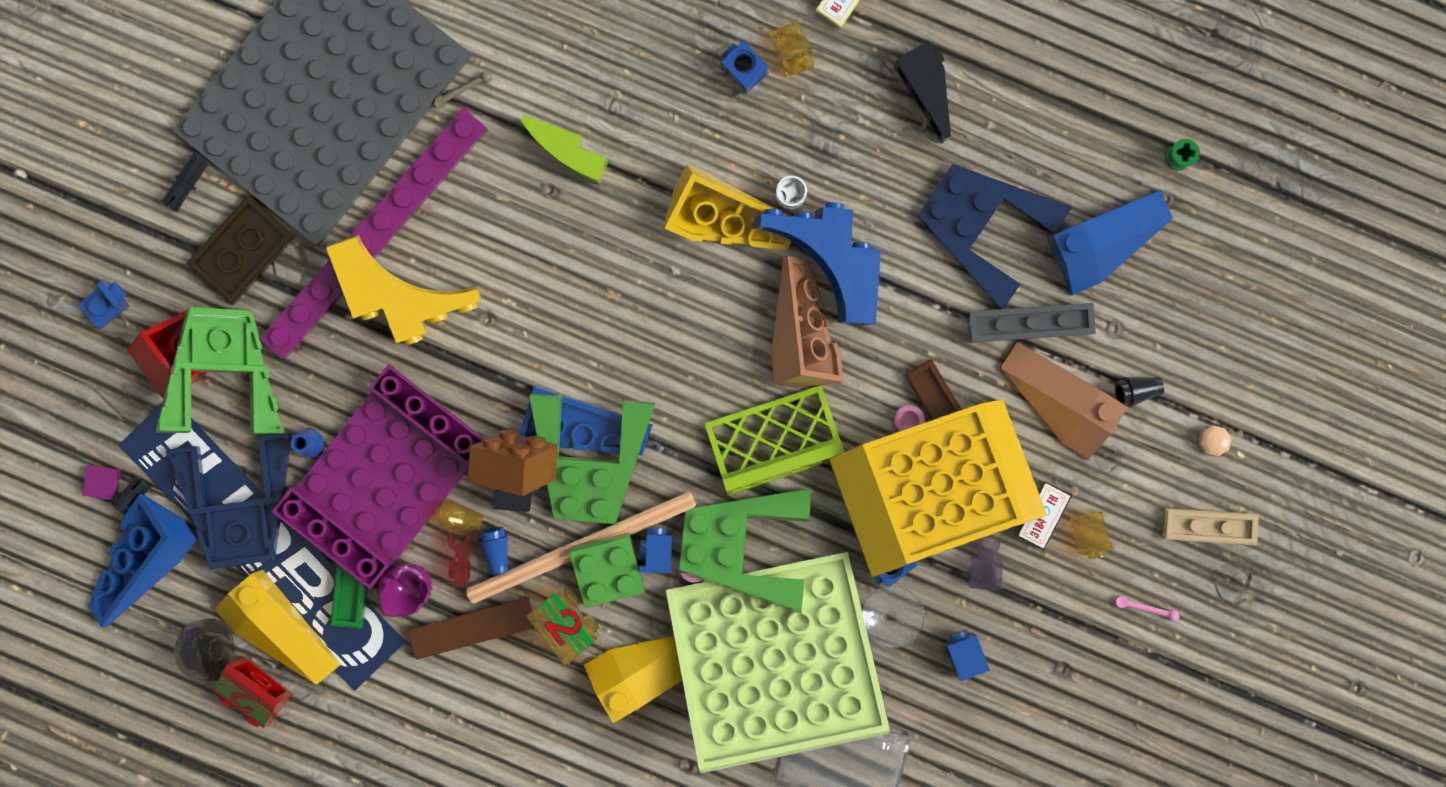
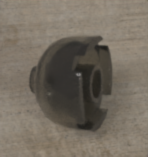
[174,618,235,681]

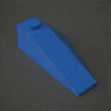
[88,494,196,628]

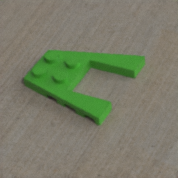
[156,307,284,435]
[529,393,655,524]
[679,489,812,613]

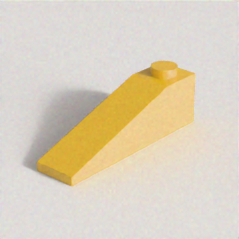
[214,570,341,685]

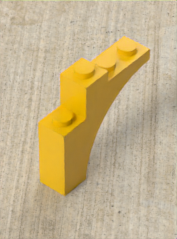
[326,235,481,345]

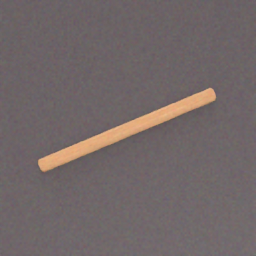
[466,492,696,604]

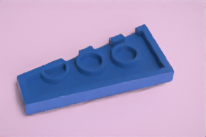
[519,385,653,455]

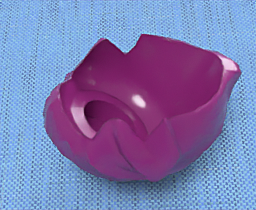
[377,563,433,617]

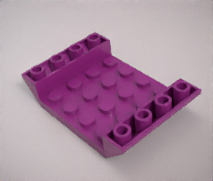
[272,364,484,589]

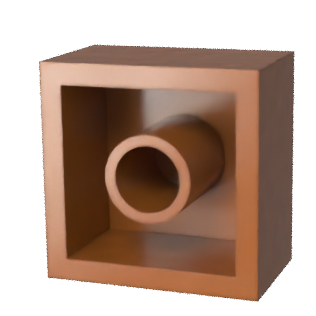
[468,430,558,496]

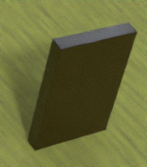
[186,195,296,305]

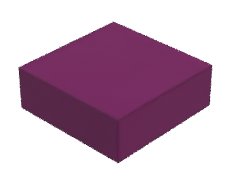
[82,465,121,500]

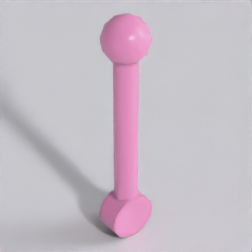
[1115,595,1179,622]

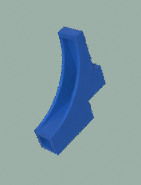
[754,202,881,326]

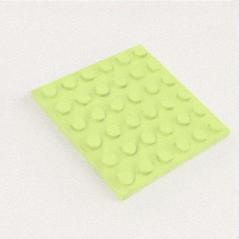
[666,552,890,773]

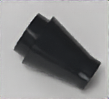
[1115,376,1164,407]

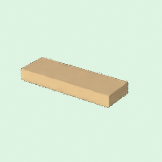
[1162,508,1259,545]

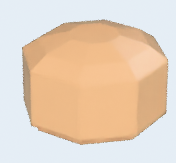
[1198,426,1231,456]

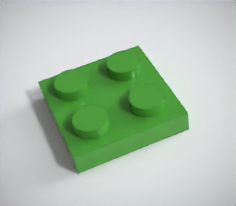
[569,533,645,608]

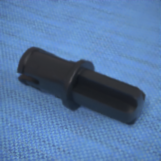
[160,152,209,212]

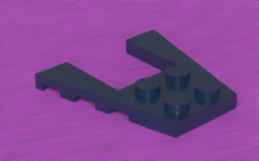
[917,164,1072,309]
[166,433,292,569]

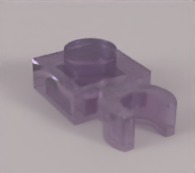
[968,536,1003,590]

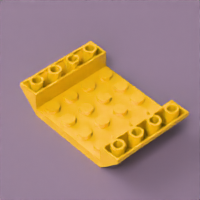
[829,399,1047,578]

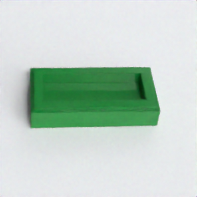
[330,564,367,629]

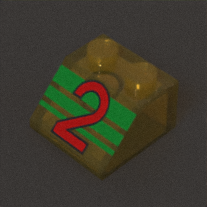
[527,587,600,666]

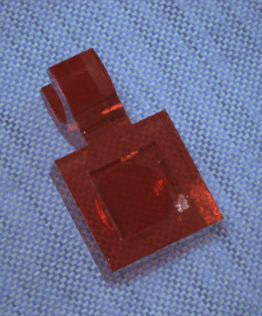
[447,532,472,587]

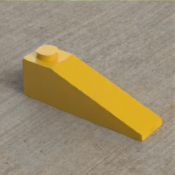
[664,164,791,250]
[584,635,683,723]

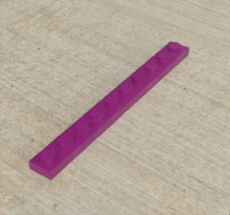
[259,107,488,359]

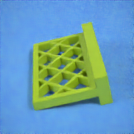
[704,385,845,496]

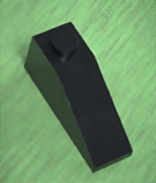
[893,40,951,143]

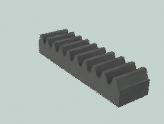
[968,303,1096,343]

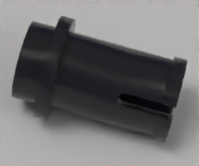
[111,475,152,515]

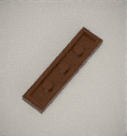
[408,597,536,660]

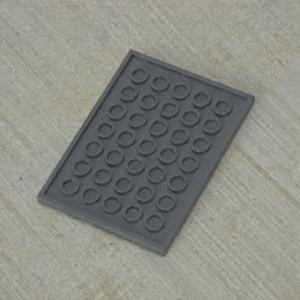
[172,0,472,247]

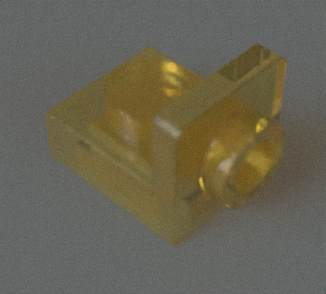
[769,21,814,77]
[1070,510,1114,559]

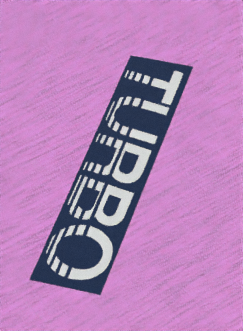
[119,403,406,691]

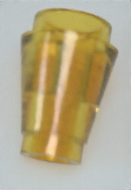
[436,500,484,532]

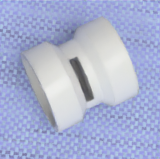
[775,175,807,210]

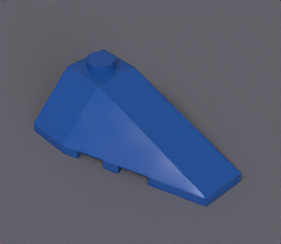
[1047,190,1173,295]

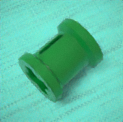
[1165,139,1200,171]

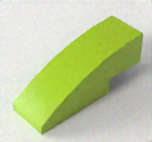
[521,115,608,185]

